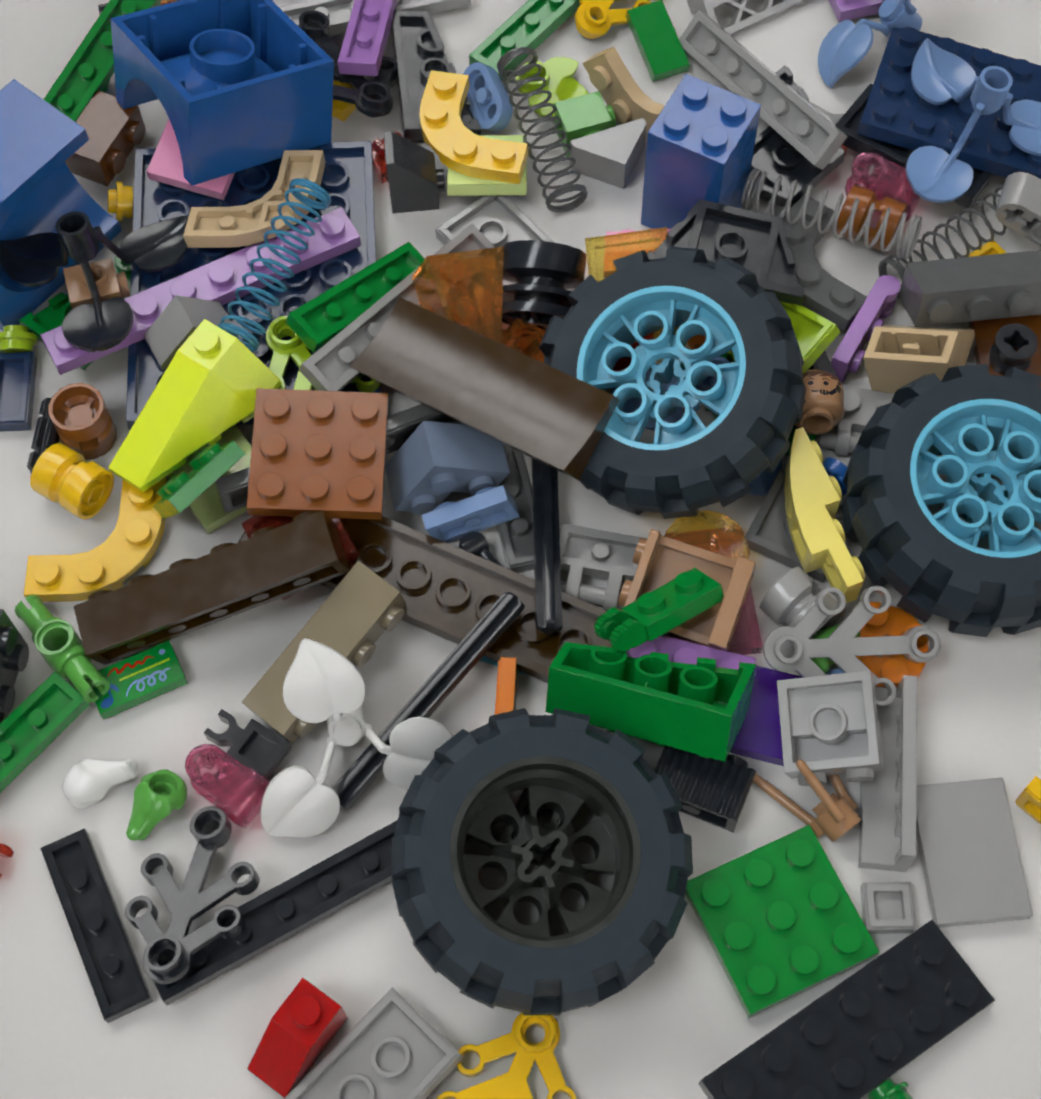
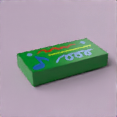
[92,640,188,720]

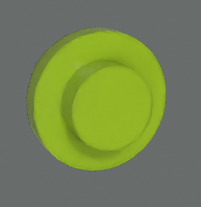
[0,325,37,353]

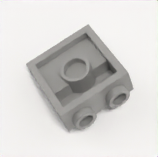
[777,670,885,786]

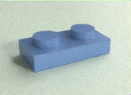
[422,485,520,543]

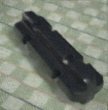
[27,397,60,474]

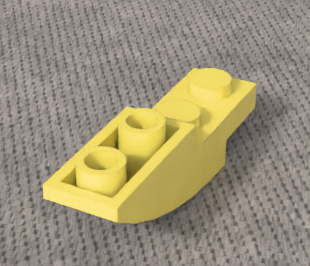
[784,427,865,603]

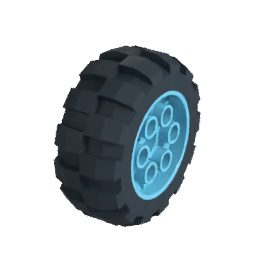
[539,247,806,519]
[841,364,1041,637]

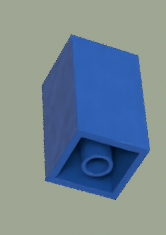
[641,74,761,231]

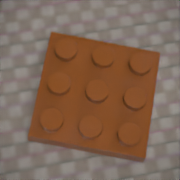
[246,388,388,520]

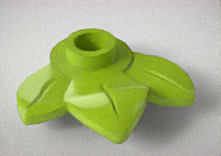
[515,57,589,117]

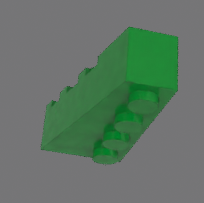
[546,642,756,762]

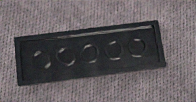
[698,920,995,1099]

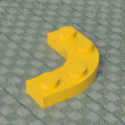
[420,70,528,184]
[23,477,168,602]

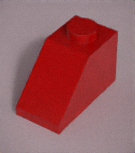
[247,977,348,1098]

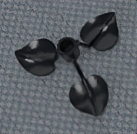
[0,211,188,352]

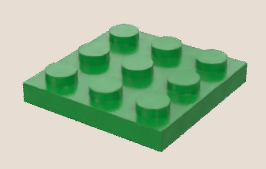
[685,825,880,1018]

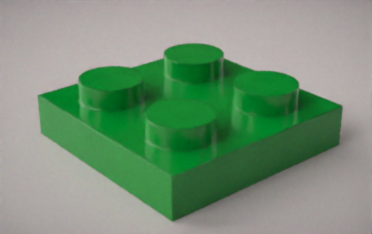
[152,441,245,519]

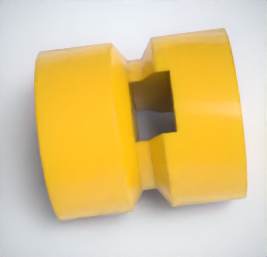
[30,443,114,520]

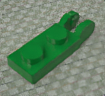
[594,568,724,653]

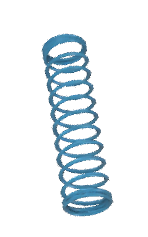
[218,178,331,352]

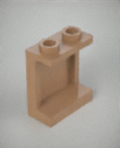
[618,529,756,651]

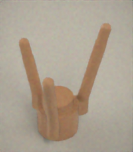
[753,759,862,842]

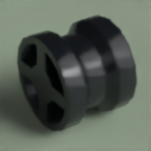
[988,323,1038,375]

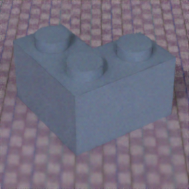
[385,421,510,515]

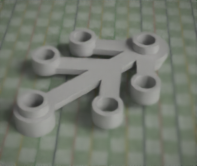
[763,586,941,706]

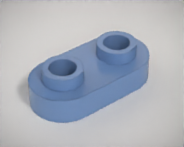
[463,62,513,133]

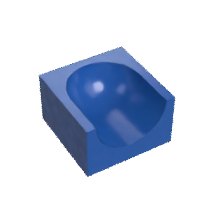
[111,0,334,186]
[0,79,122,331]

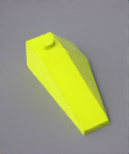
[108,319,282,492]

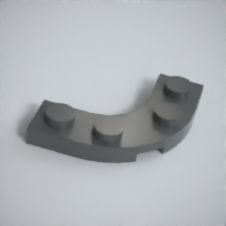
[782,194,867,331]

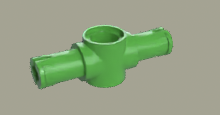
[15,595,110,703]

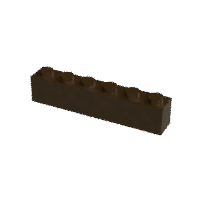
[73,511,350,665]

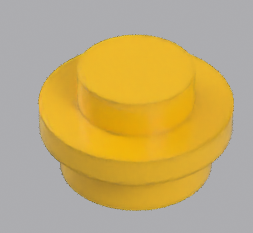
[107,181,133,222]

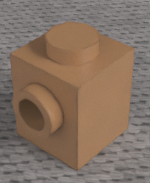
[63,258,131,309]

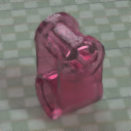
[844,152,921,222]
[185,744,269,829]

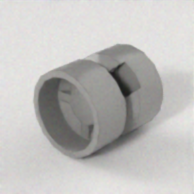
[759,566,846,639]

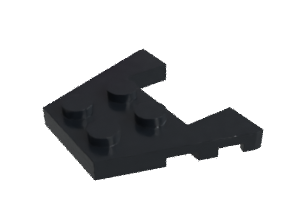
[750,65,845,208]

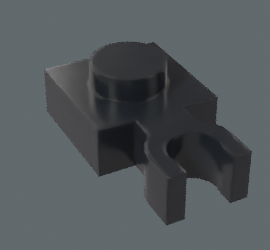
[204,709,292,784]

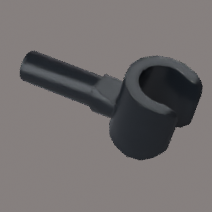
[459,532,502,566]

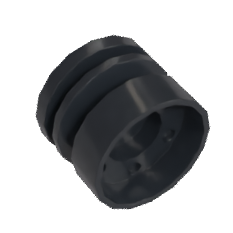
[494,240,587,332]

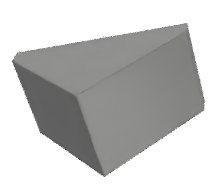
[570,118,647,189]
[144,295,238,370]

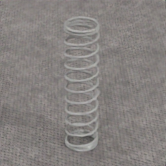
[740,168,922,260]

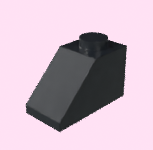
[383,131,446,213]

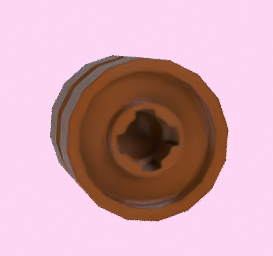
[836,184,908,254]
[48,383,117,460]

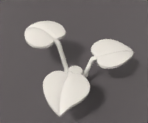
[261,638,453,838]

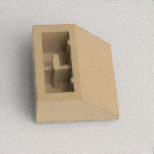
[863,325,975,393]

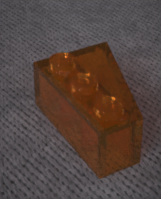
[412,246,504,343]

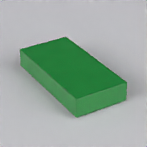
[625,0,690,82]

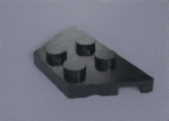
[647,199,805,306]

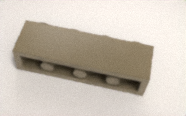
[242,561,406,744]

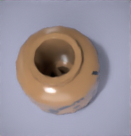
[794,370,845,435]

